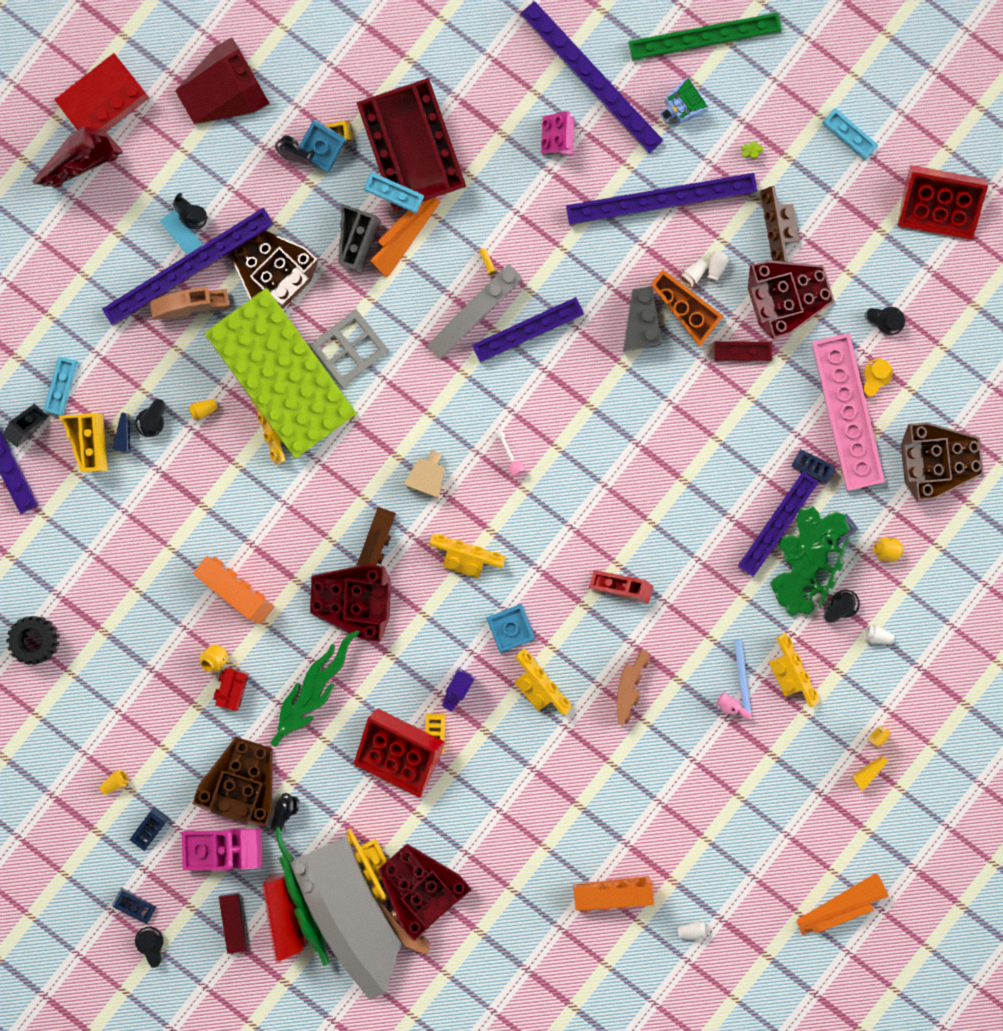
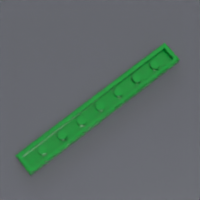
[628,12,782,61]

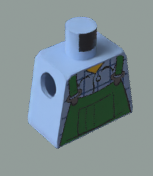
[660,77,709,124]

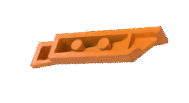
[370,198,440,277]
[797,873,889,935]

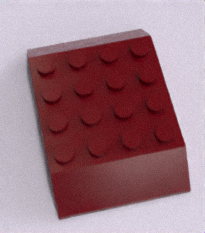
[356,78,466,212]

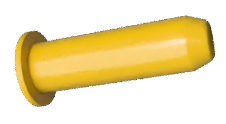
[480,248,498,276]

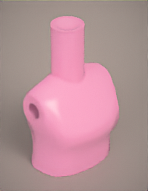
[716,691,752,720]

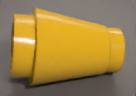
[188,398,218,421]
[99,769,129,795]

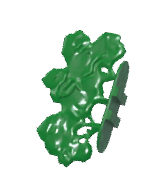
[770,506,850,617]

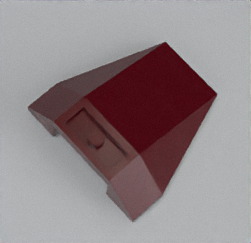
[175,37,270,125]
[32,126,123,188]
[748,260,834,339]
[310,564,391,642]
[378,844,472,942]

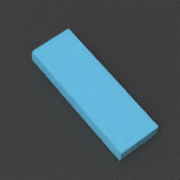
[822,108,878,160]
[363,172,424,214]
[160,209,203,255]
[43,356,78,416]

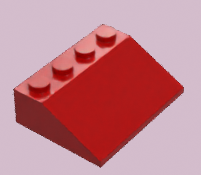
[54,53,149,132]
[898,165,988,240]
[353,708,445,798]
[262,873,308,963]

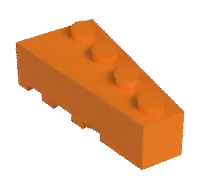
[651,269,724,347]
[193,556,275,624]
[573,876,654,913]

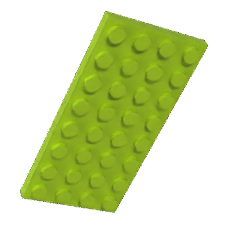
[203,288,357,459]

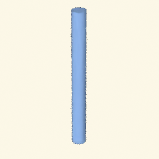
[734,640,752,716]

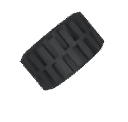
[6,616,60,665]

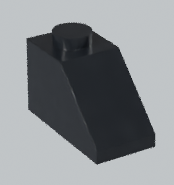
[3,404,48,447]

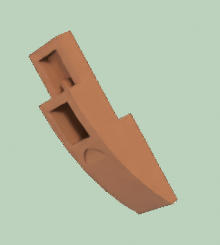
[150,287,230,320]
[616,649,650,726]
[373,895,430,954]

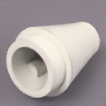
[708,251,729,281]
[680,259,708,287]
[864,624,894,645]
[678,920,707,940]

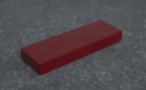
[714,341,772,361]
[219,893,247,954]

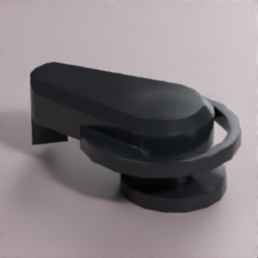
[275,135,315,165]
[172,193,207,229]
[865,307,905,336]
[135,399,166,437]
[823,589,860,623]
[270,793,299,833]
[135,926,164,968]

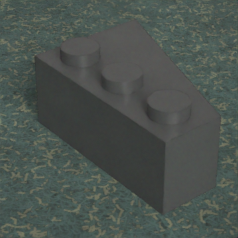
[338,203,381,274]
[623,286,662,352]

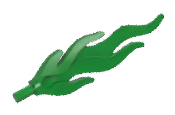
[270,631,360,747]
[276,827,330,966]

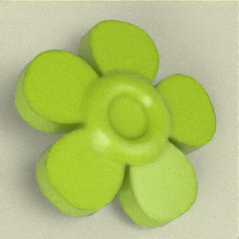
[741,141,763,159]

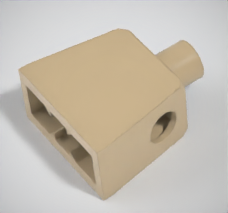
[404,450,445,498]

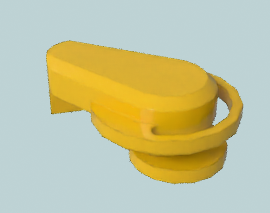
[863,358,893,397]

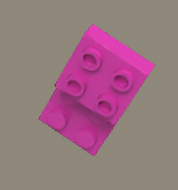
[182,828,262,871]

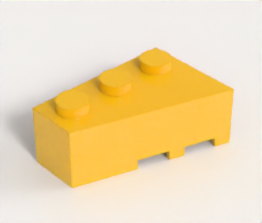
[59,413,108,473]

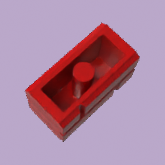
[213,667,249,711]

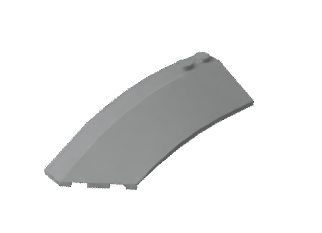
[290,837,403,1000]

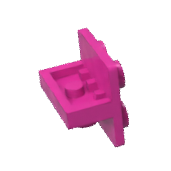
[541,111,575,156]

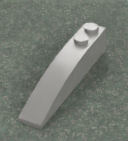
[427,264,522,360]

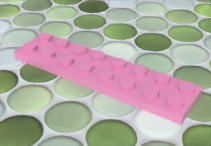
[811,333,885,491]

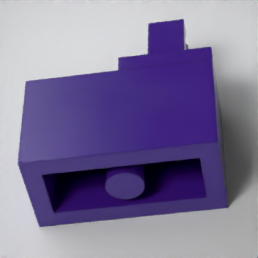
[442,668,475,712]

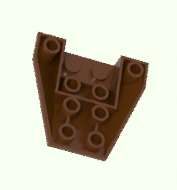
[229,231,319,309]
[901,422,983,501]
[192,737,273,827]

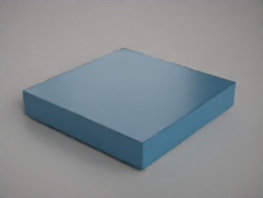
[299,119,347,173]
[486,603,535,653]

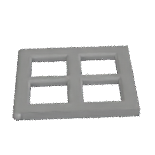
[309,309,389,389]

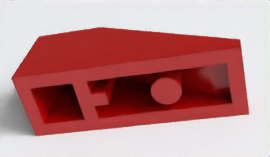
[589,570,654,604]

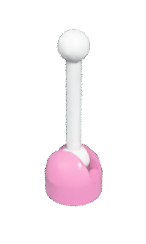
[497,432,526,477]

